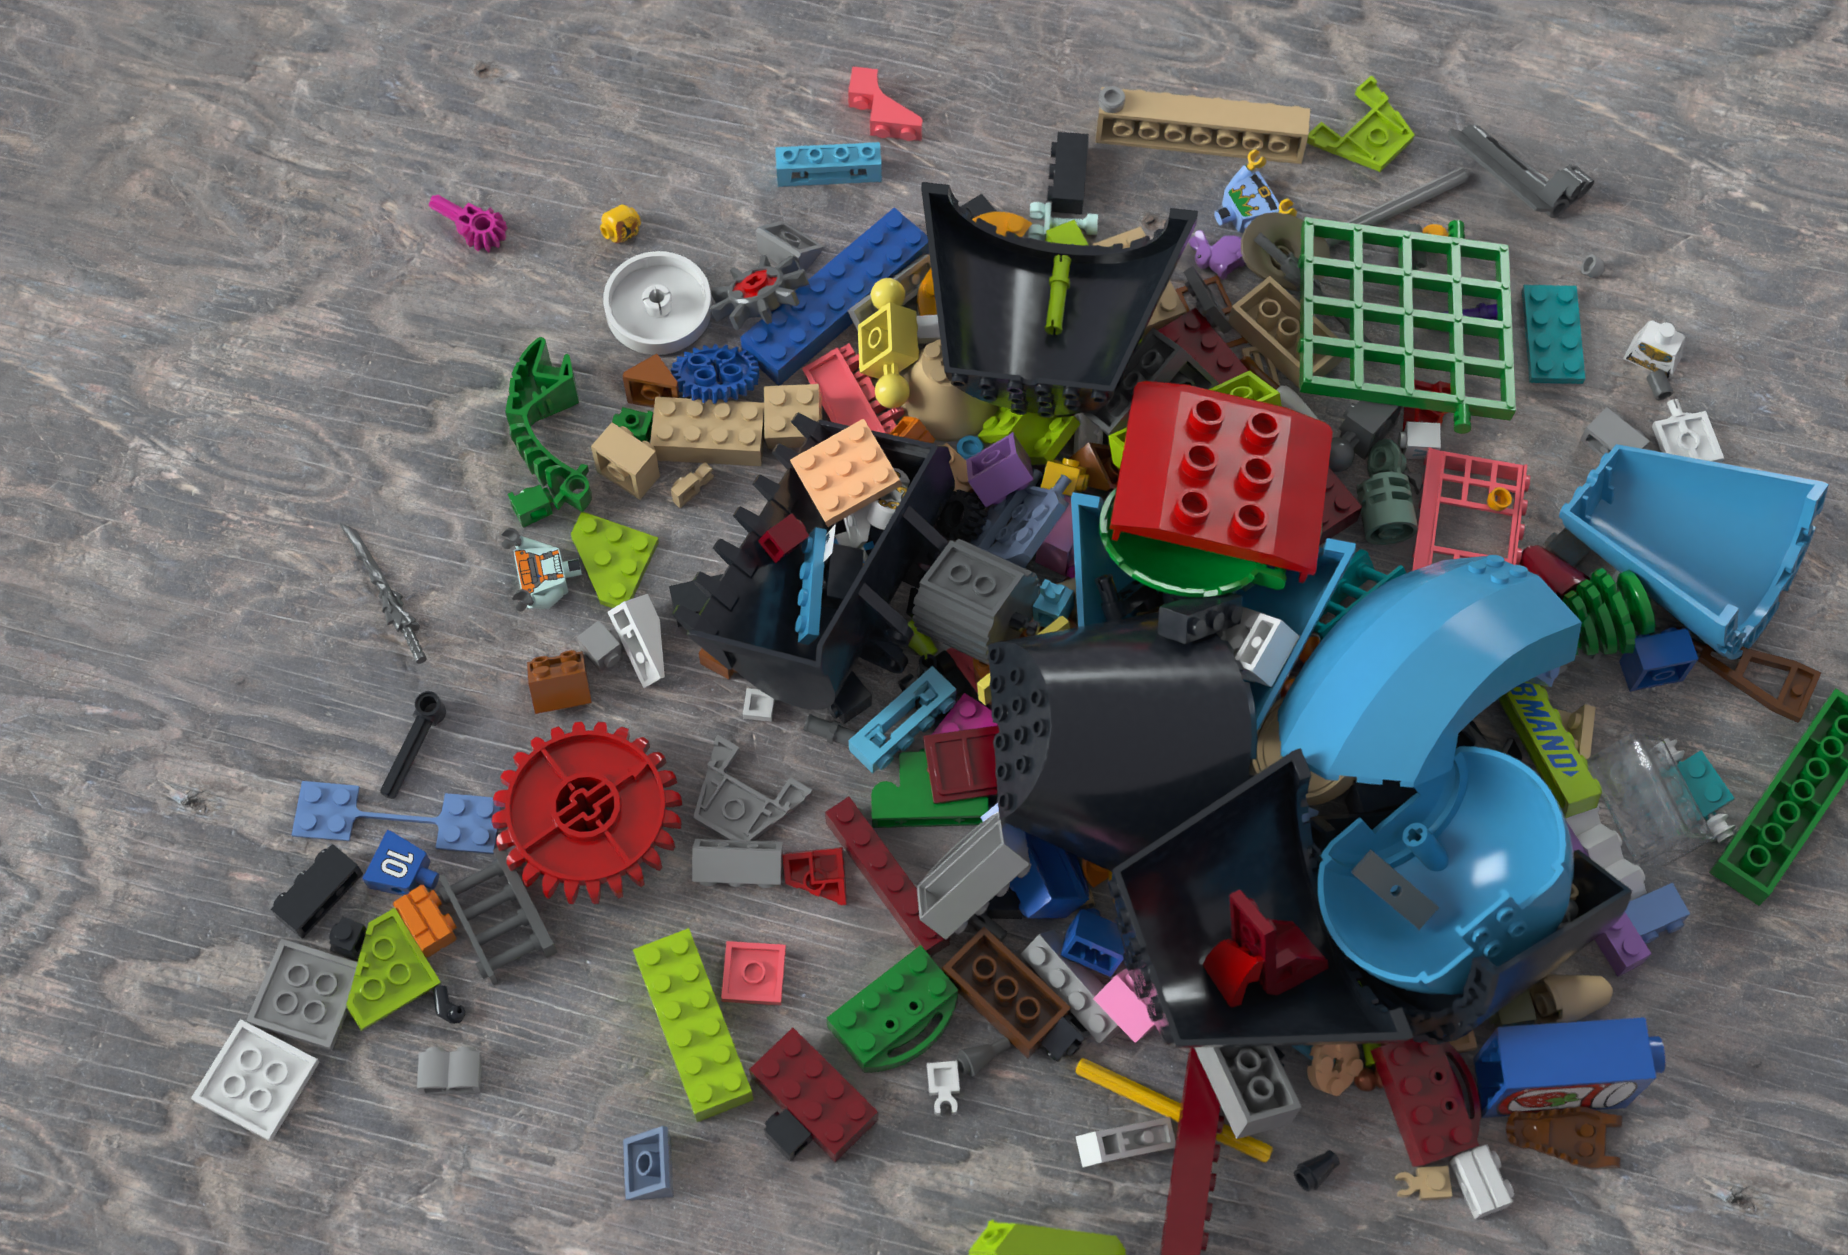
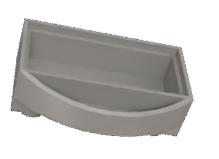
[917,812,1031,939]

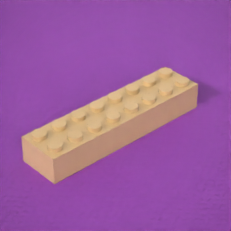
[1095,87,1310,164]

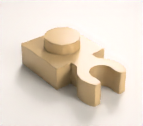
[671,462,714,509]
[1395,1166,1452,1201]

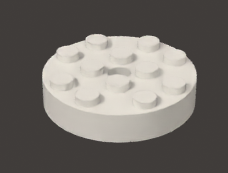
[603,251,712,355]

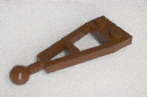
[1671,626,1822,723]

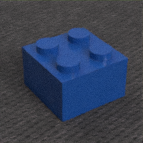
[1619,628,1698,692]

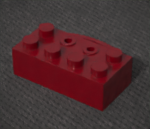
[1370,1038,1481,1167]

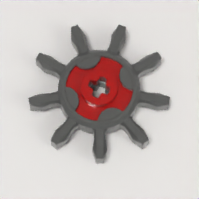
[710,255,809,330]

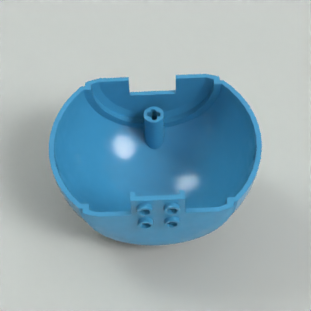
[1318,747,1574,994]

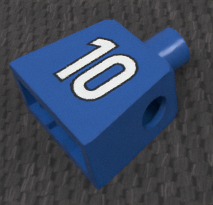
[362,829,440,896]

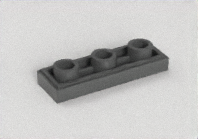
[1351,850,1439,930]

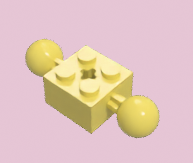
[858,278,919,409]

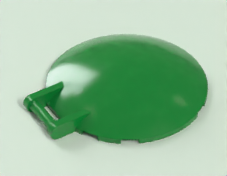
[1099,487,1287,597]

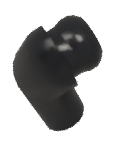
[432,985,466,1024]

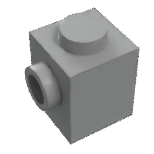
[577,620,623,672]

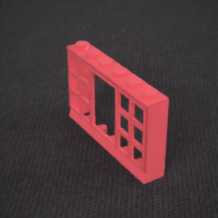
[1410,448,1531,572]

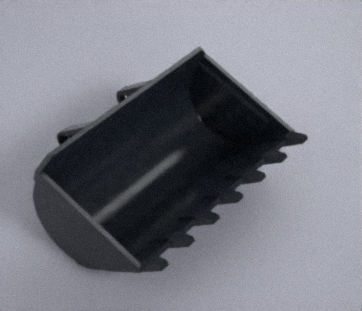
[672,412,955,710]

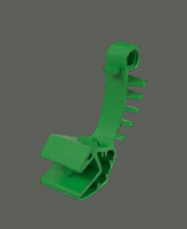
[505,337,592,513]

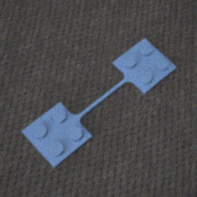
[292,781,501,854]

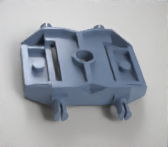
[970,469,1071,568]

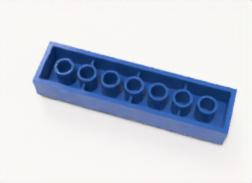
[740,207,929,386]

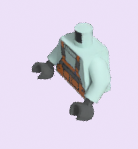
[502,528,582,612]

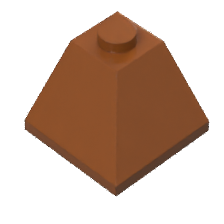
[1069,442,1120,492]

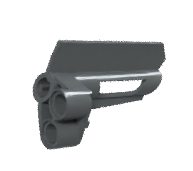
[1448,125,1594,218]

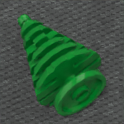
[1563,568,1655,655]

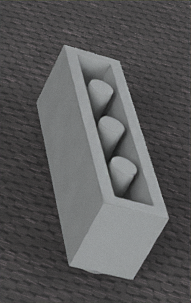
[1021,930,1122,1044]

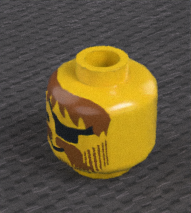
[600,204,641,244]

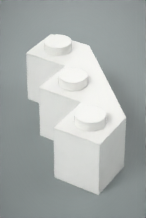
[1565,805,1647,901]

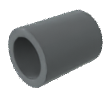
[1646,370,1674,400]

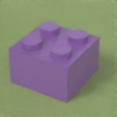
[966,433,1034,507]

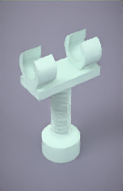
[1028,202,1098,241]

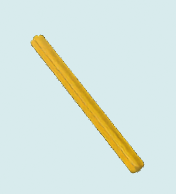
[1075,1058,1273,1163]

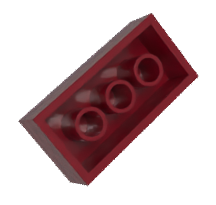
[749,1027,878,1162]

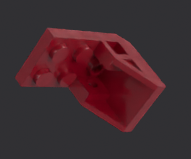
[1230,890,1328,996]

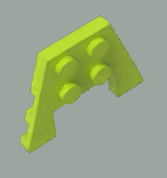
[1307,75,1415,172]

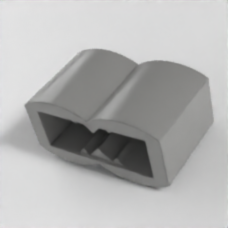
[417,1046,482,1095]

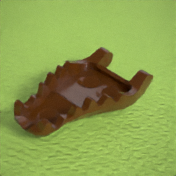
[1506,1106,1622,1170]

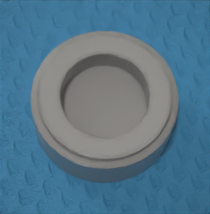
[1098,86,1125,113]

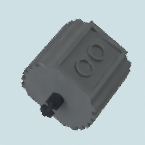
[912,539,1040,665]

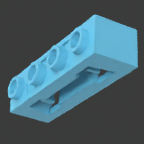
[775,142,882,187]
[849,666,956,774]

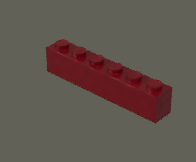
[825,797,950,957]

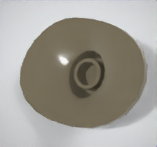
[1241,212,1330,291]

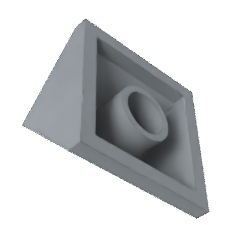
[756,221,824,271]

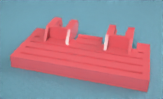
[802,343,904,434]

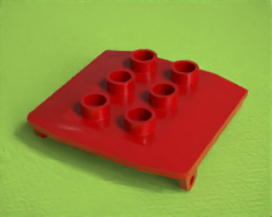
[1110,381,1333,583]

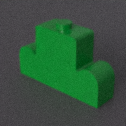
[871,748,988,828]

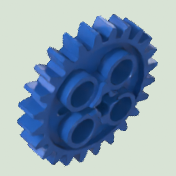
[671,344,760,404]

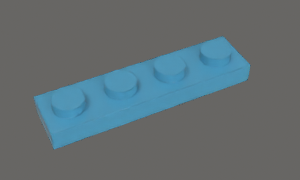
[795,527,827,645]

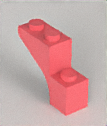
[848,66,922,141]

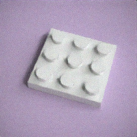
[191,1019,319,1142]

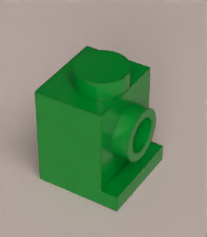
[612,407,654,442]
[508,484,553,528]

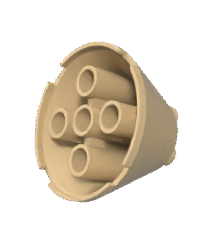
[899,339,999,442]

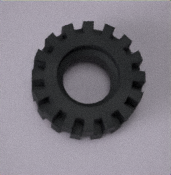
[937,490,988,543]

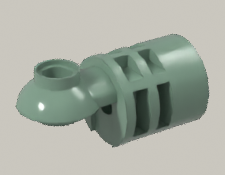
[1356,438,1418,545]

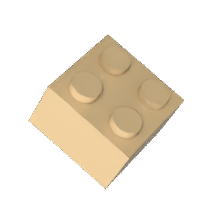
[764,384,822,449]
[591,422,660,500]

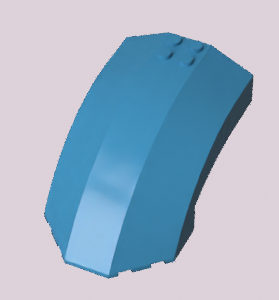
[1277,555,1582,787]

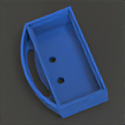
[981,804,1089,918]

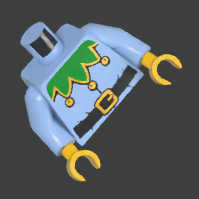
[1214,150,1297,233]

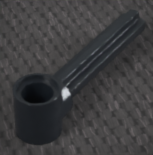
[380,691,446,799]

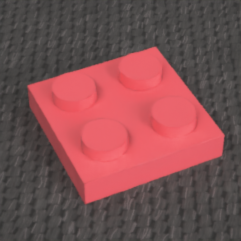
[721,941,786,1005]

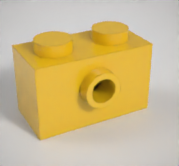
[1041,458,1089,496]

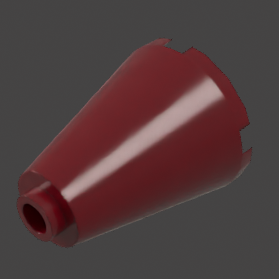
[1520,545,1591,601]

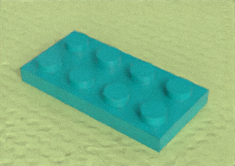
[1522,285,1586,384]

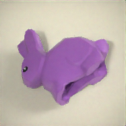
[1189,230,1246,280]

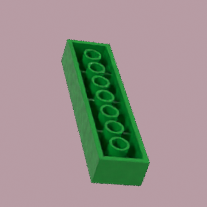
[1709,688,1848,906]

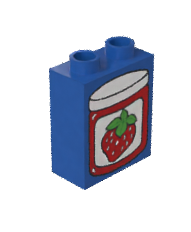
[1473,1017,1666,1118]

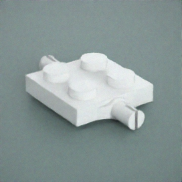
[1652,399,1724,463]

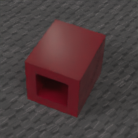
[758,514,809,563]

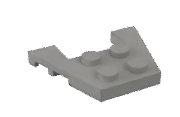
[693,735,813,841]

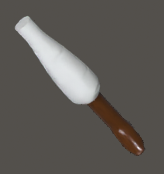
[1240,356,1319,420]

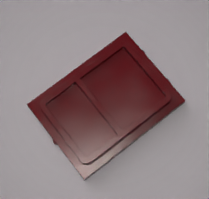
[923,725,999,804]

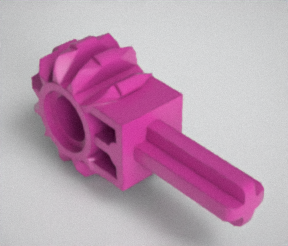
[429,195,507,252]

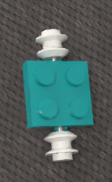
[1652,738,1736,844]

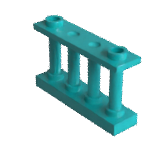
[1313,549,1406,640]

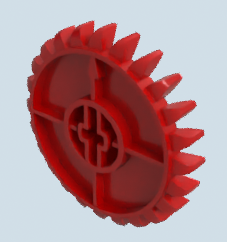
[491,721,682,904]

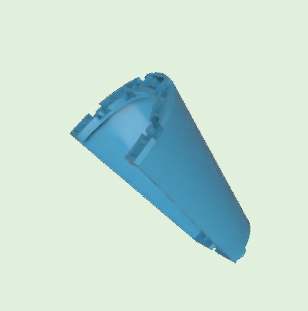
[1559,444,1829,660]

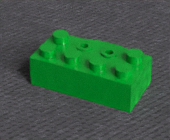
[826,945,958,1073]

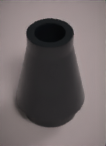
[1294,1150,1340,1192]

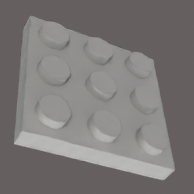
[246,938,358,1051]

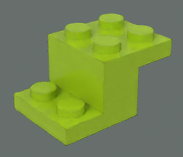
[978,406,1081,465]

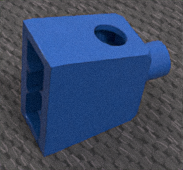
[1061,908,1125,977]

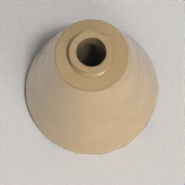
[1529,974,1613,1025]

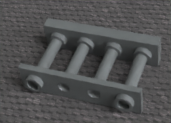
[438,847,557,985]

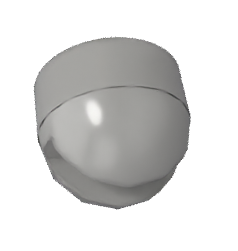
[1581,255,1605,278]

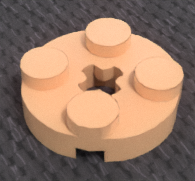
[1307,1044,1363,1096]

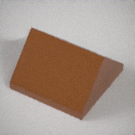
[622,354,680,408]

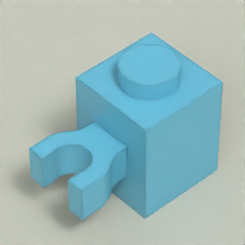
[1033,579,1074,627]

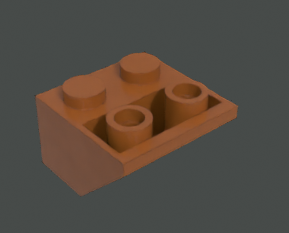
[527,650,592,714]

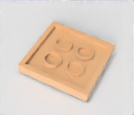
[790,419,903,527]

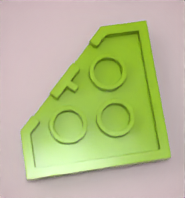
[571,512,659,608]
[346,908,441,1031]

